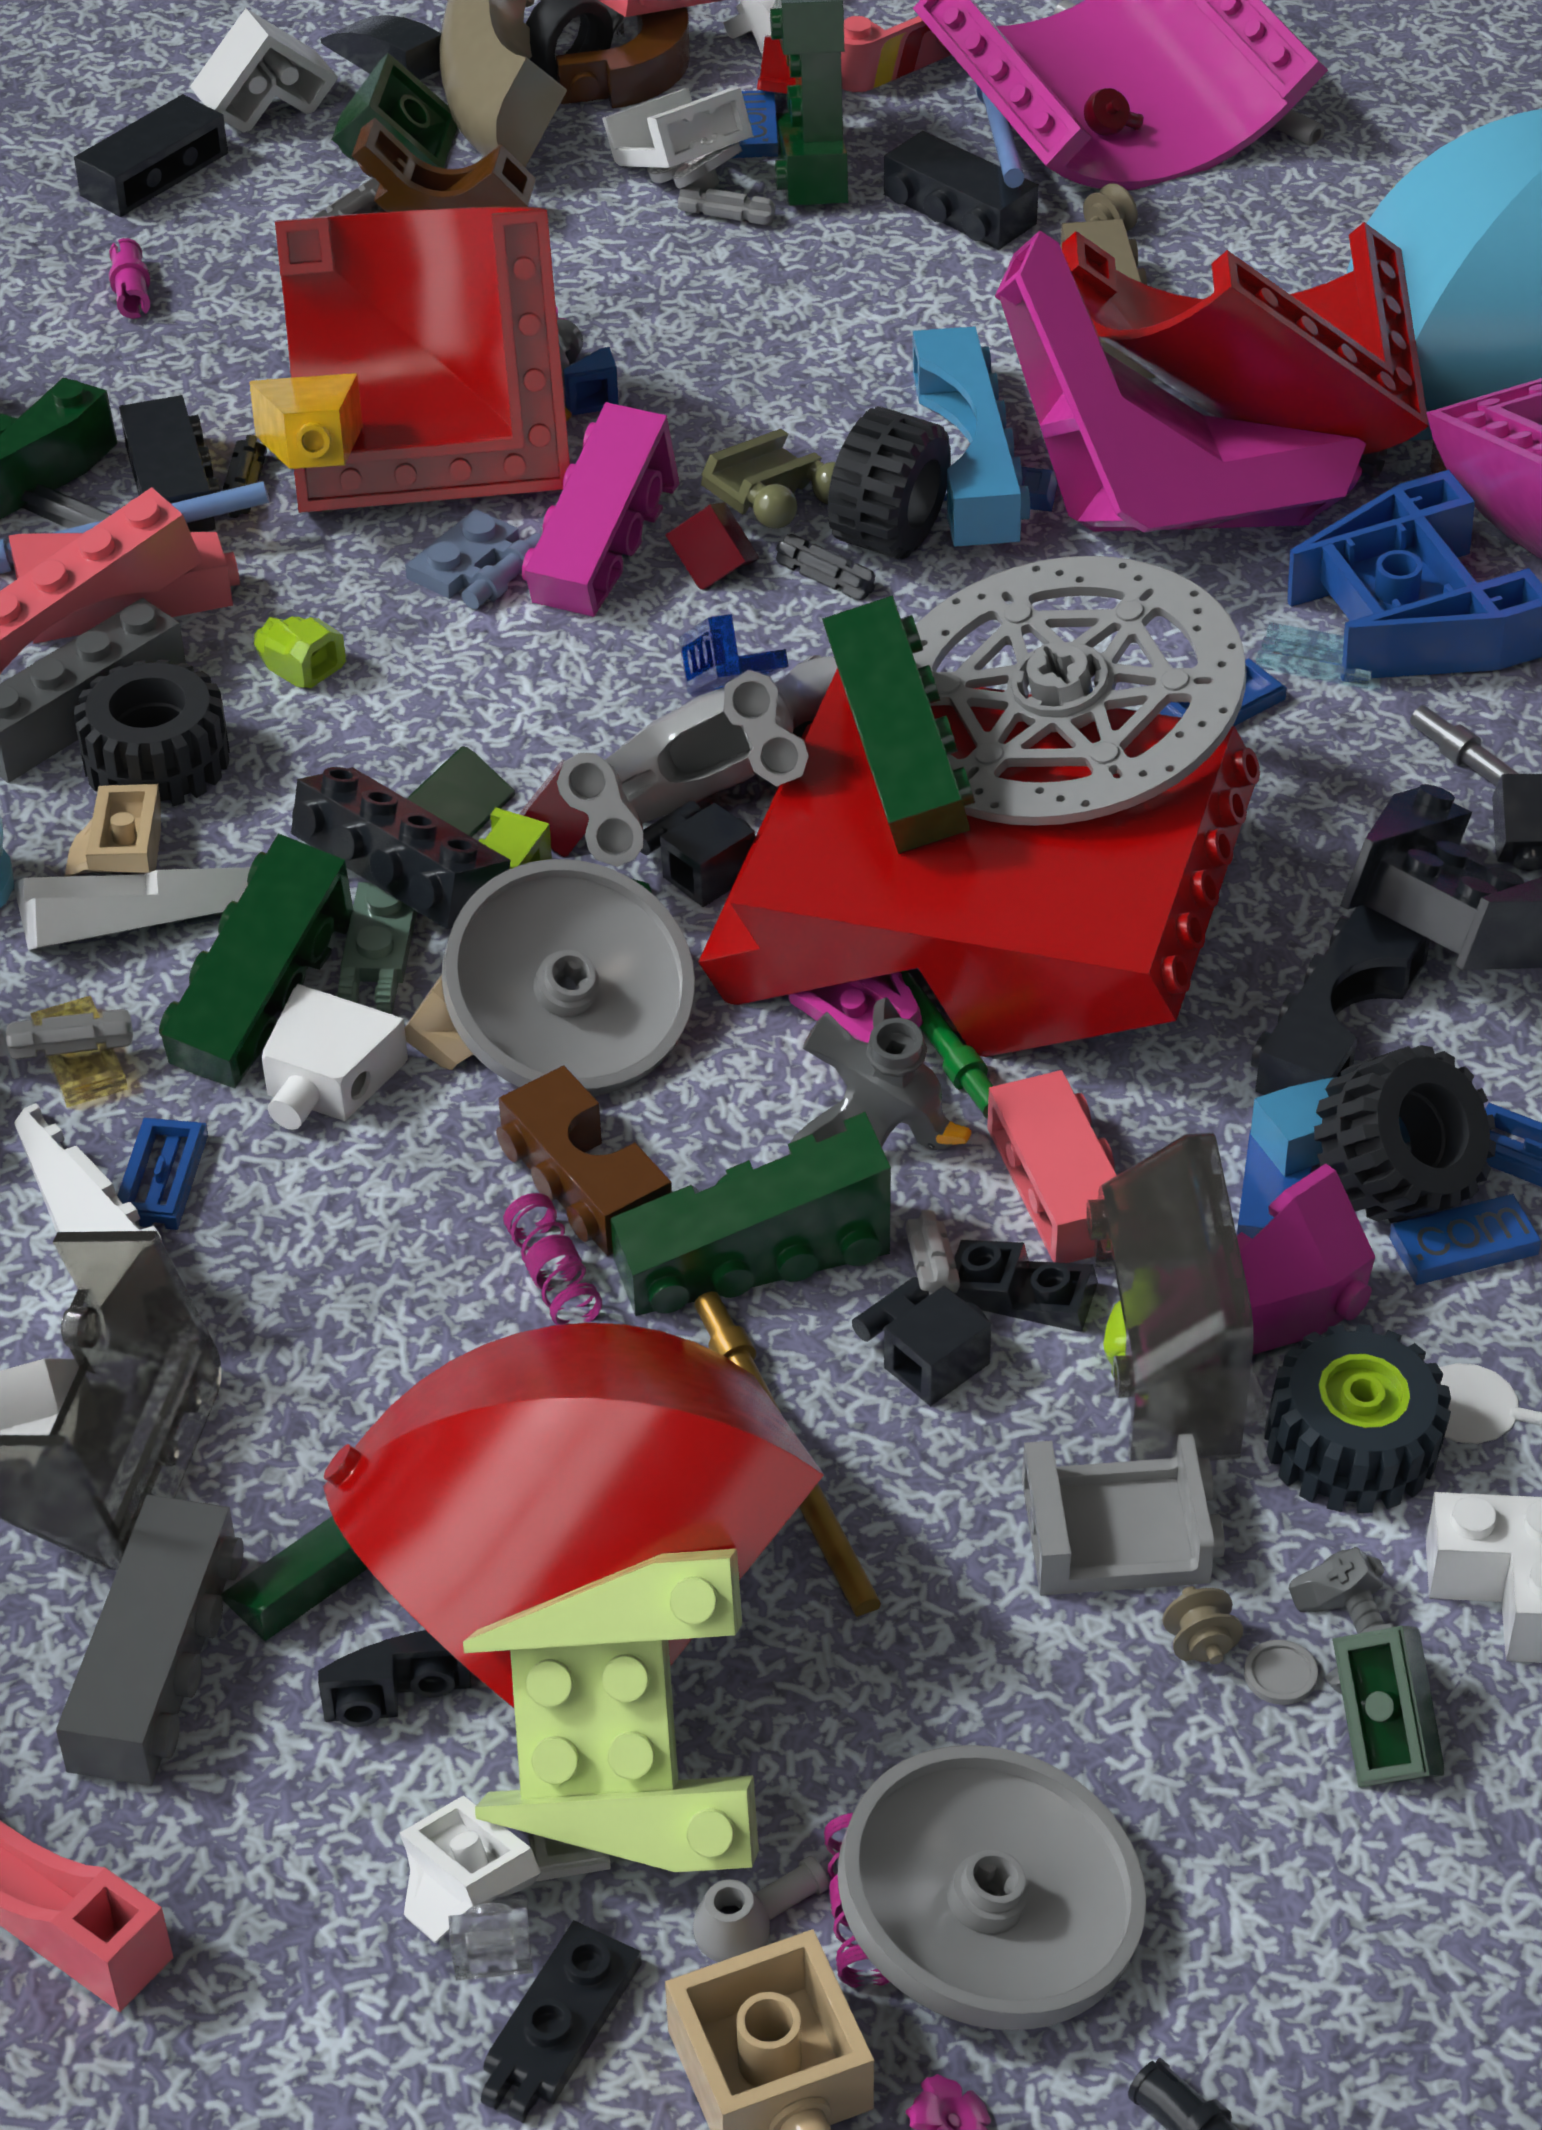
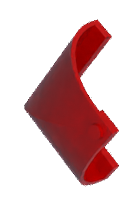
[275,207,570,513]
[1062,222,1429,455]
[323,1323,824,1708]

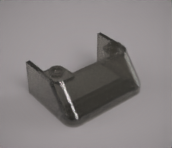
[1086,1132,1253,1461]
[0,1231,221,1570]

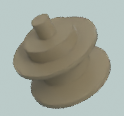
[1083,183,1138,231]
[1162,1586,1243,1664]

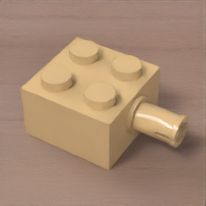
[665,1929,874,2130]

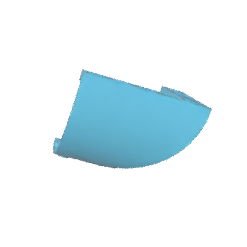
[1347,109,1542,441]

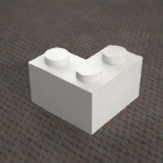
[190,8,338,132]
[1426,1492,1542,1663]

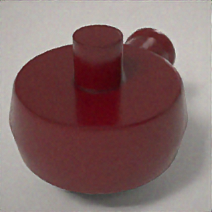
[1084,88,1144,136]

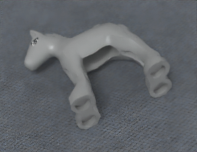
[557,655,837,867]

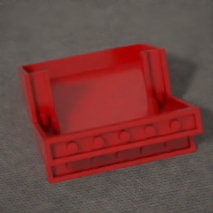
[698,668,1260,1057]

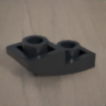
[954,1240,1098,1331]
[318,1630,471,1727]

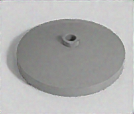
[442,859,695,1097]
[837,1745,1146,2030]

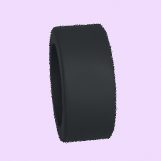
[525,0,613,81]

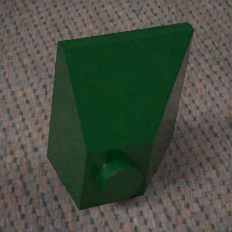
[331,53,458,168]

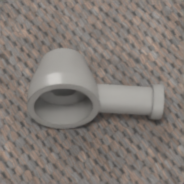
[693,1856,829,1962]

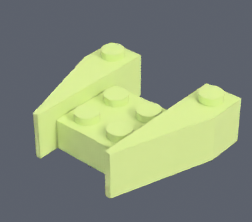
[463,1549,759,1872]

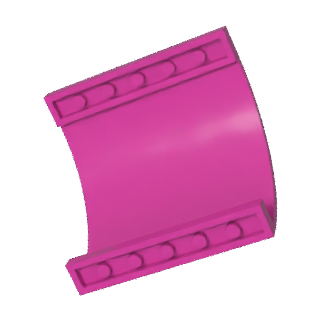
[913,0,1328,190]

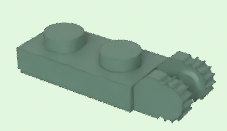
[337,882,417,1014]

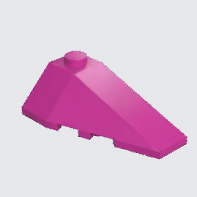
[1129,1164,1375,1387]

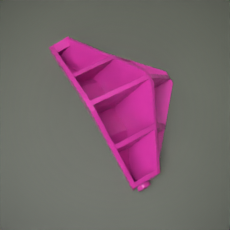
[995,231,1366,533]

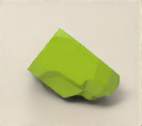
[254,616,346,688]

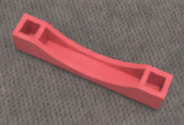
[0,487,202,674]
[0,1821,174,2012]

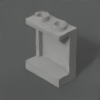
[1022,1433,1225,1596]

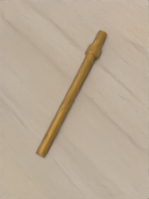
[694,1292,881,1617]

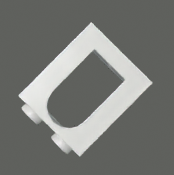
[602,87,754,168]

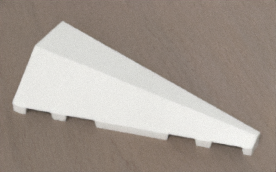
[14,867,250,950]
[14,1103,169,1352]

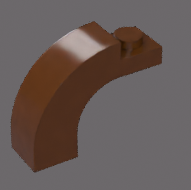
[556,7,690,109]
[352,118,536,212]

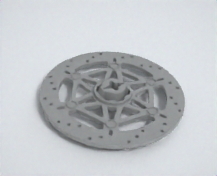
[913,556,1247,826]

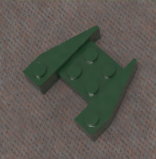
[770,0,849,206]
[0,377,118,519]

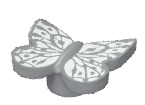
[647,139,742,192]

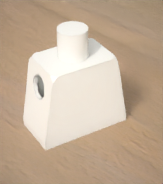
[262,984,408,1130]

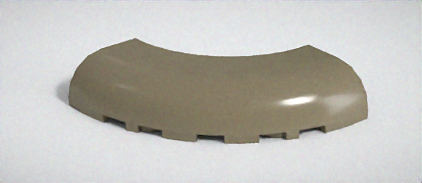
[440,0,567,167]

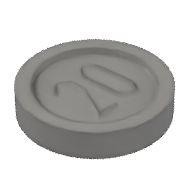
[1244,1640,1318,1705]

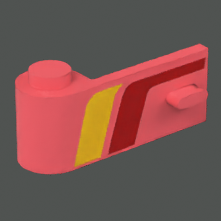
[841,16,952,92]

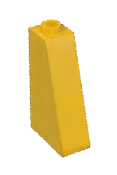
[249,373,363,469]

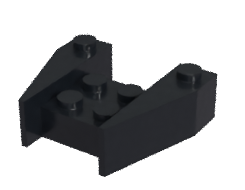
[1340,784,1542,970]

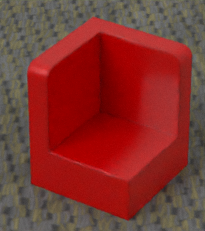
[757,35,796,94]

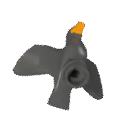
[789,997,972,1154]

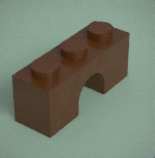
[496,1065,672,1256]

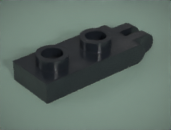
[481,1920,642,2123]

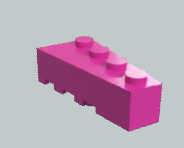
[522,402,680,617]

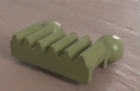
[701,429,836,529]

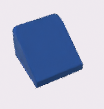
[563,347,619,415]

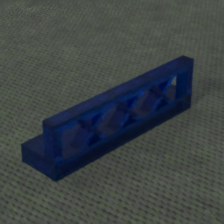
[678,614,789,694]

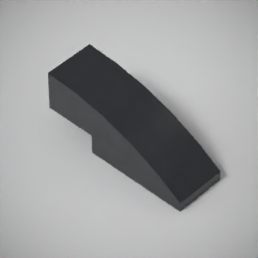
[320,15,441,80]

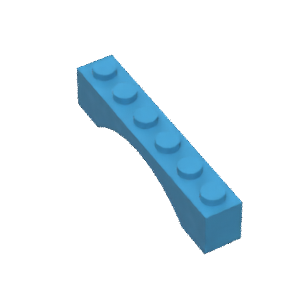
[913,326,1030,547]

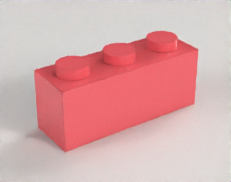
[987,1070,1139,1263]

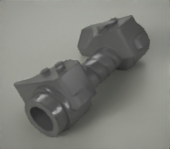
[1288,1547,1394,1694]

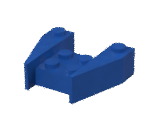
[1287,470,1542,680]

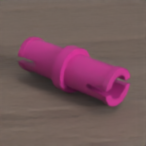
[109,238,150,319]

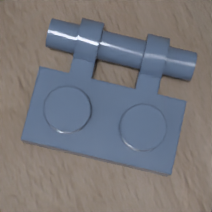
[405,509,541,609]

